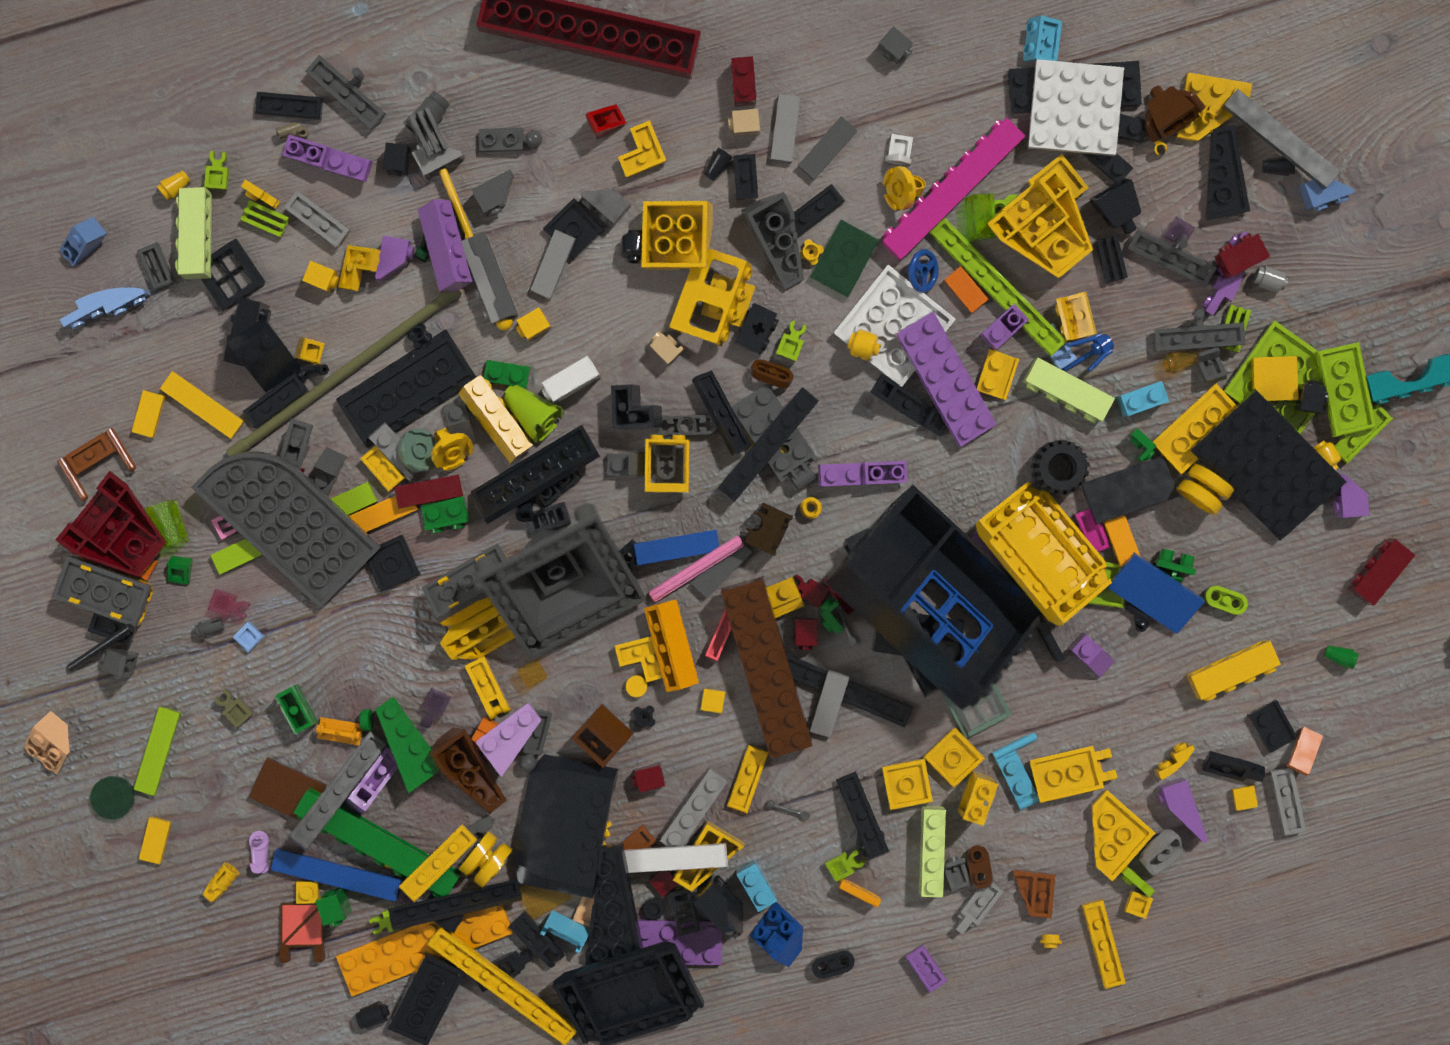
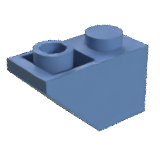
[1299,180,1355,212]
[59,217,107,267]

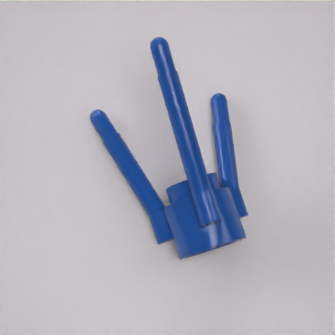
[1063,332,1114,372]

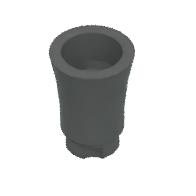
[403,91,450,142]

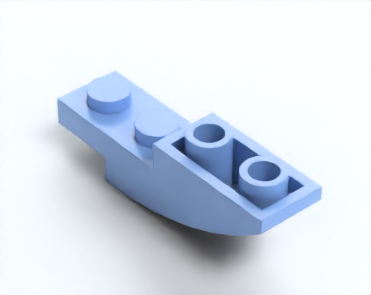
[60,288,151,330]

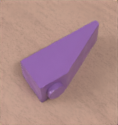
[343,747,397,815]
[1157,777,1208,843]

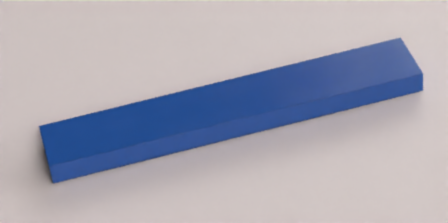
[271,848,402,902]

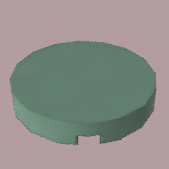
[397,429,438,472]

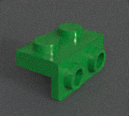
[819,598,844,634]

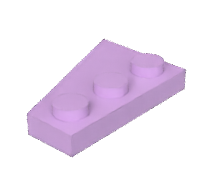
[476,702,542,777]

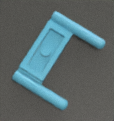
[992,733,1039,810]

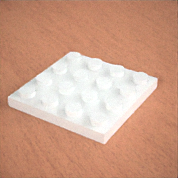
[1028,59,1124,156]
[833,265,956,387]

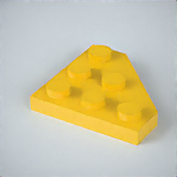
[1175,72,1252,142]
[1091,789,1155,881]

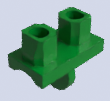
[1152,548,1196,582]

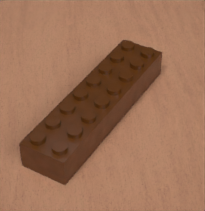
[721,576,812,758]

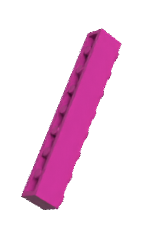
[881,118,1025,262]

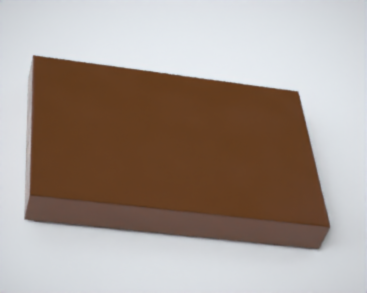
[249,757,327,821]

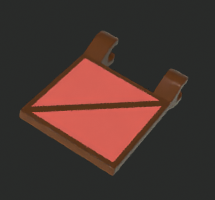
[279,902,325,963]

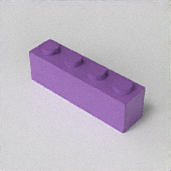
[418,199,472,292]

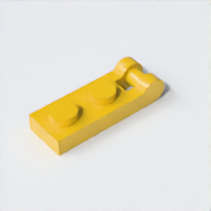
[465,656,511,720]

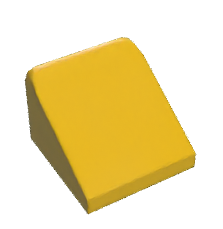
[295,337,325,364]

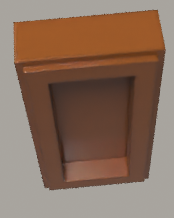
[621,824,657,850]

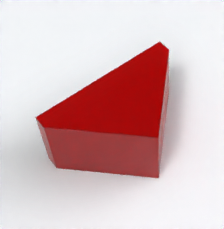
[585,104,626,139]

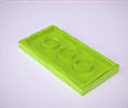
[1315,342,1377,437]

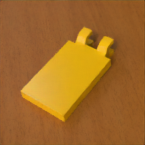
[1029,746,1118,803]

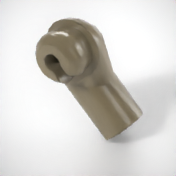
[275,122,309,139]

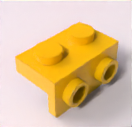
[1055,292,1097,341]

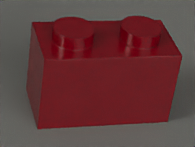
[731,56,757,107]
[1214,233,1270,279]

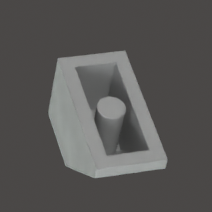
[412,143,465,179]

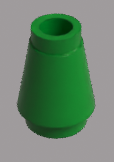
[1324,645,1359,670]

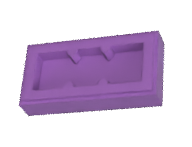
[905,944,947,993]

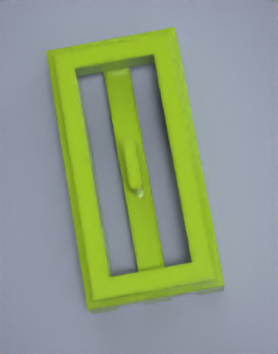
[240,200,290,238]
[1219,305,1251,353]

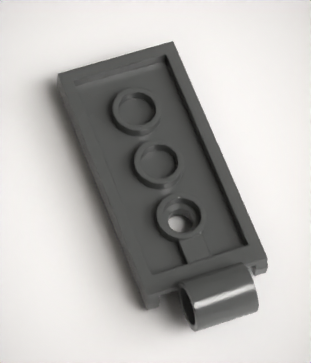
[732,384,818,491]

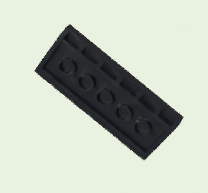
[336,329,477,449]

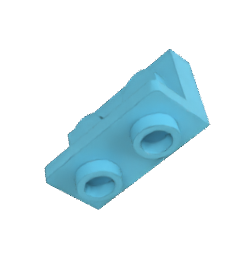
[1023,15,1062,62]

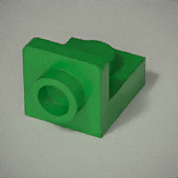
[1128,428,1157,462]

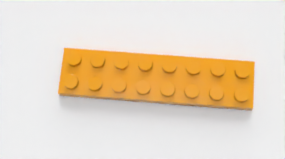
[336,905,514,997]

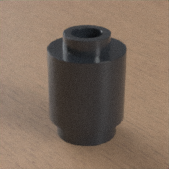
[355,1001,390,1029]

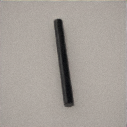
[67,623,134,672]

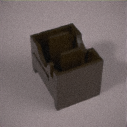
[744,502,793,556]

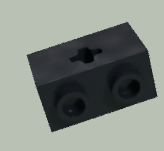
[735,303,779,355]

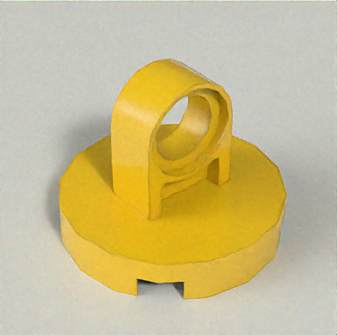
[883,166,926,210]
[430,428,474,471]

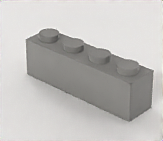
[660,766,728,847]

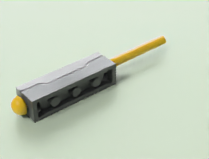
[438,168,518,331]

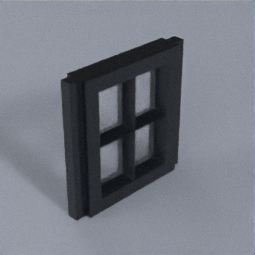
[201,238,266,311]

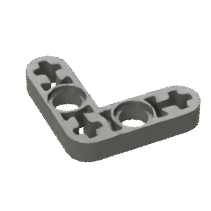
[655,415,717,480]

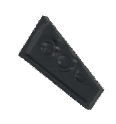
[1206,125,1250,220]

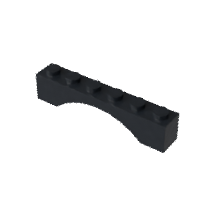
[718,387,820,502]

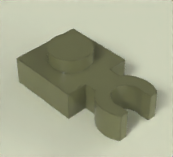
[214,689,254,728]

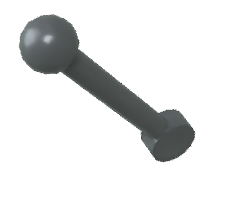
[766,800,810,820]

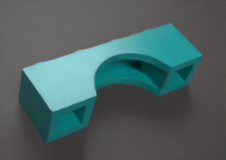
[1366,353,1450,404]

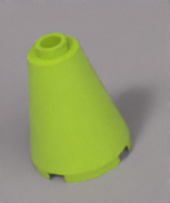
[503,385,564,443]

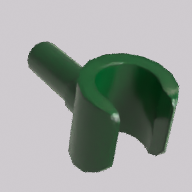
[416,233,430,262]

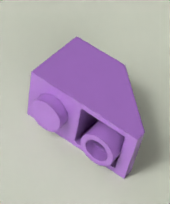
[979,304,1029,351]
[1333,474,1369,518]

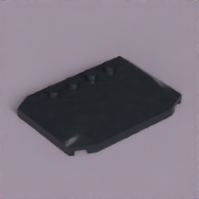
[513,754,619,899]
[553,941,704,1045]

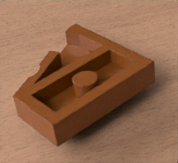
[1013,869,1056,919]

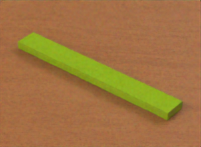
[929,217,1067,357]
[210,482,378,575]

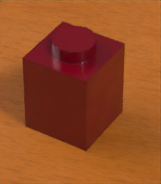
[795,618,817,650]
[631,762,665,793]

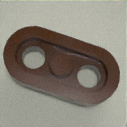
[750,359,794,388]
[967,845,993,890]

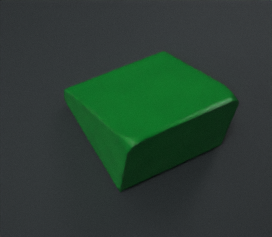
[167,556,192,585]

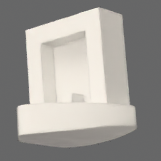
[885,134,913,165]

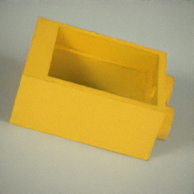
[645,435,690,492]
[957,771,999,826]

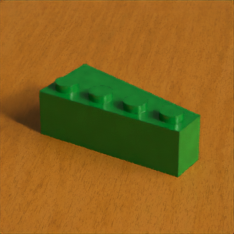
[375,696,439,794]

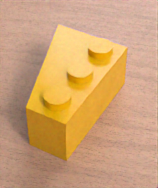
[673,820,745,891]

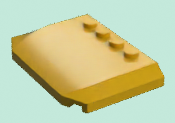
[975,482,1112,626]

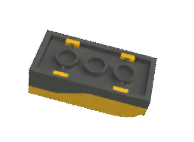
[422,543,508,627]
[52,556,154,627]

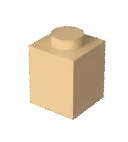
[728,109,760,137]

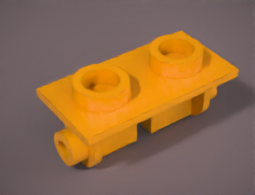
[316,717,363,746]

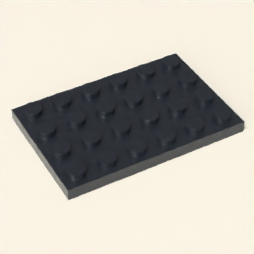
[1189,389,1347,541]

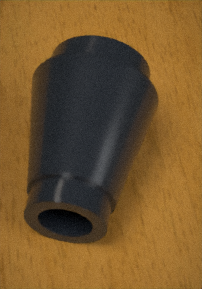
[704,147,733,181]
[1262,156,1295,176]

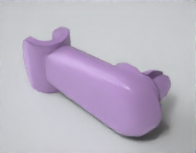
[249,831,269,874]

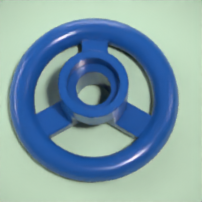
[907,249,939,293]

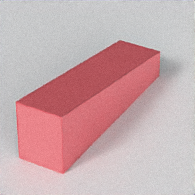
[704,608,732,662]

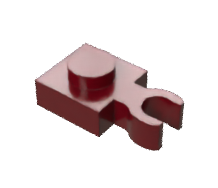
[794,575,829,608]

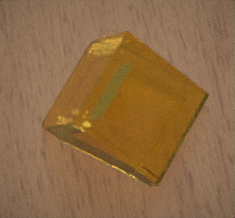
[517,658,548,689]

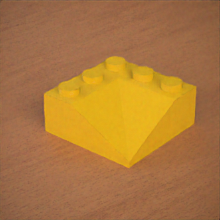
[642,201,713,270]

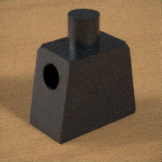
[1089,178,1141,234]

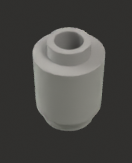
[1253,266,1288,293]

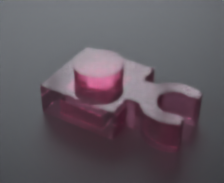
[208,589,251,618]

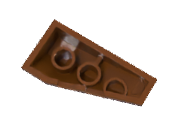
[430,727,506,813]

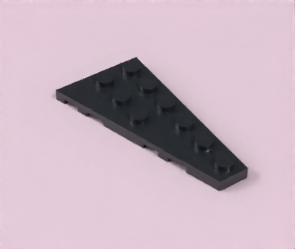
[585,843,643,966]

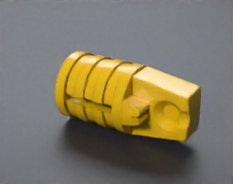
[202,862,240,902]

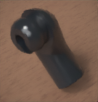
[297,363,329,380]
[1125,602,1149,632]

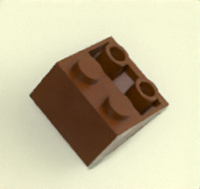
[571,704,634,767]

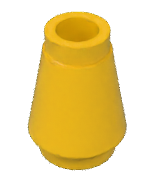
[156,170,191,201]

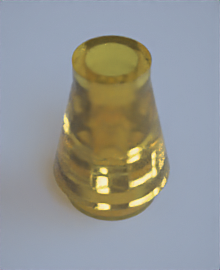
[1163,352,1198,374]

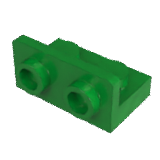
[421,496,470,534]

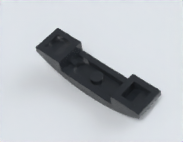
[870,373,947,437]

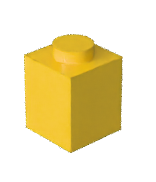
[302,260,339,293]
[516,307,552,341]

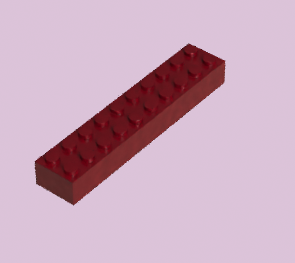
[476,0,701,79]

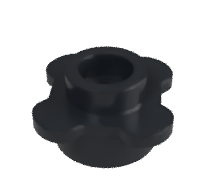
[407,324,432,349]
[633,705,656,728]

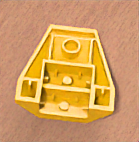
[987,167,1093,278]

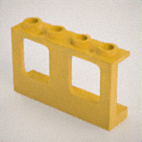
[669,248,752,347]

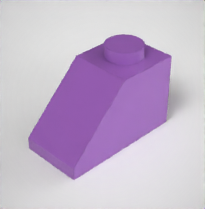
[375,235,414,281]
[1067,633,1114,678]

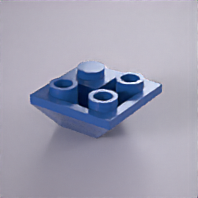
[749,902,803,967]

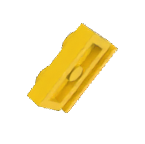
[976,349,1019,400]
[767,576,805,618]

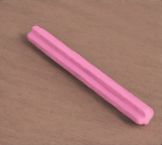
[649,536,744,602]

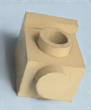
[650,331,684,365]

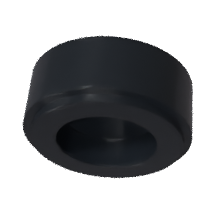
[643,897,665,920]

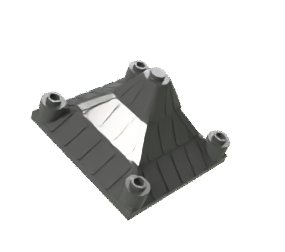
[474,503,647,660]

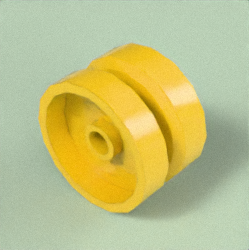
[1176,463,1234,516]
[459,831,513,888]

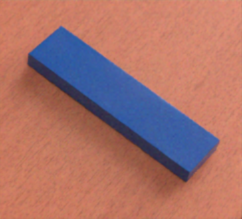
[632,530,719,566]

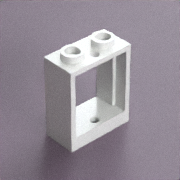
[541,356,601,404]

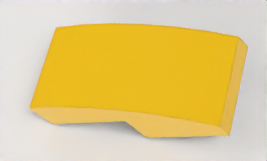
[1154,742,1195,780]

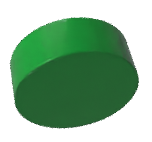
[359,709,374,731]

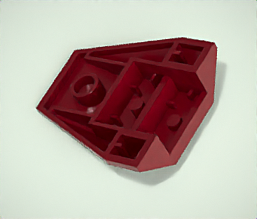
[55,471,167,577]

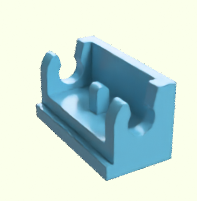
[540,910,589,953]

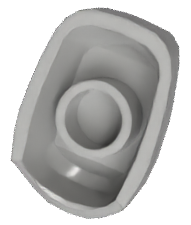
[1139,829,1183,875]

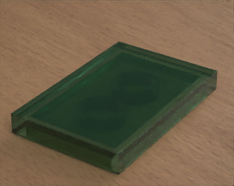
[810,220,879,298]

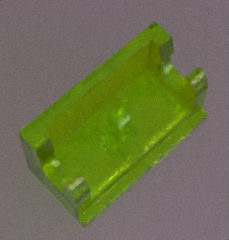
[965,193,997,241]
[145,499,190,549]

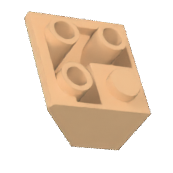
[24,711,70,775]

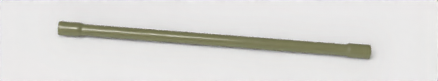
[226,290,462,456]

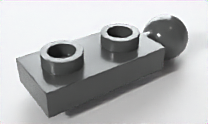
[479,128,543,152]
[519,709,552,772]

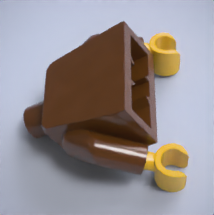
[1145,85,1215,155]

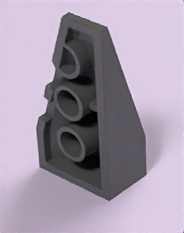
[740,192,804,290]

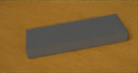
[798,116,857,180]
[691,545,752,598]

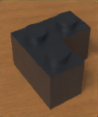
[611,384,662,430]

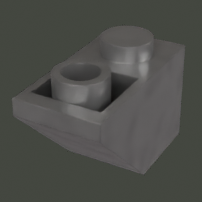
[580,189,631,226]

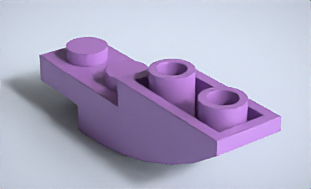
[282,135,373,183]
[1201,231,1247,317]
[818,461,908,487]

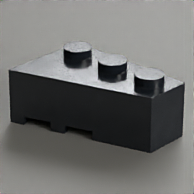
[223,296,271,367]

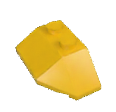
[440,604,516,660]

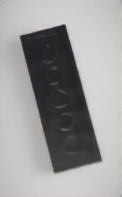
[1008,61,1142,114]
[471,425,600,524]

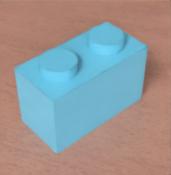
[1116,381,1169,417]
[736,859,777,912]

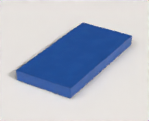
[1107,553,1205,634]

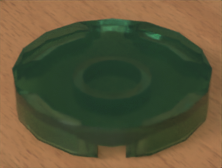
[90,776,135,819]

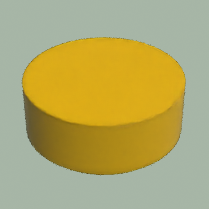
[626,675,648,697]

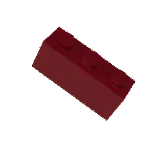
[1347,538,1415,606]

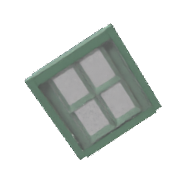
[941,685,1012,738]

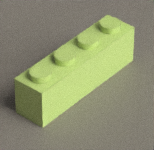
[175,187,212,279]
[1023,358,1115,424]
[919,806,946,897]

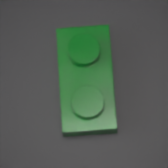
[484,360,531,389]

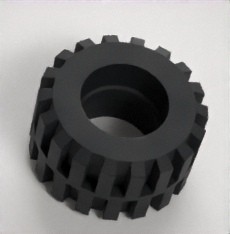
[1031,440,1090,495]

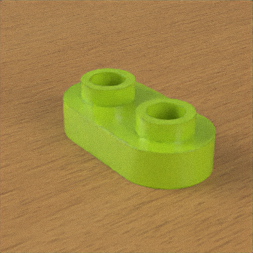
[1204,585,1248,615]

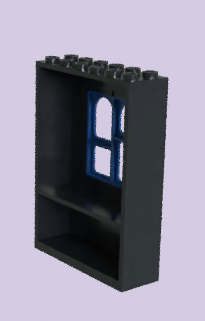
[825,484,1044,711]

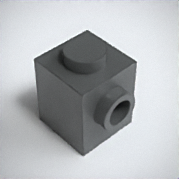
[878,26,913,64]

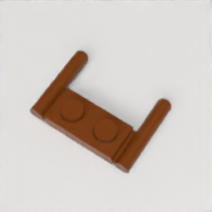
[57,428,136,501]

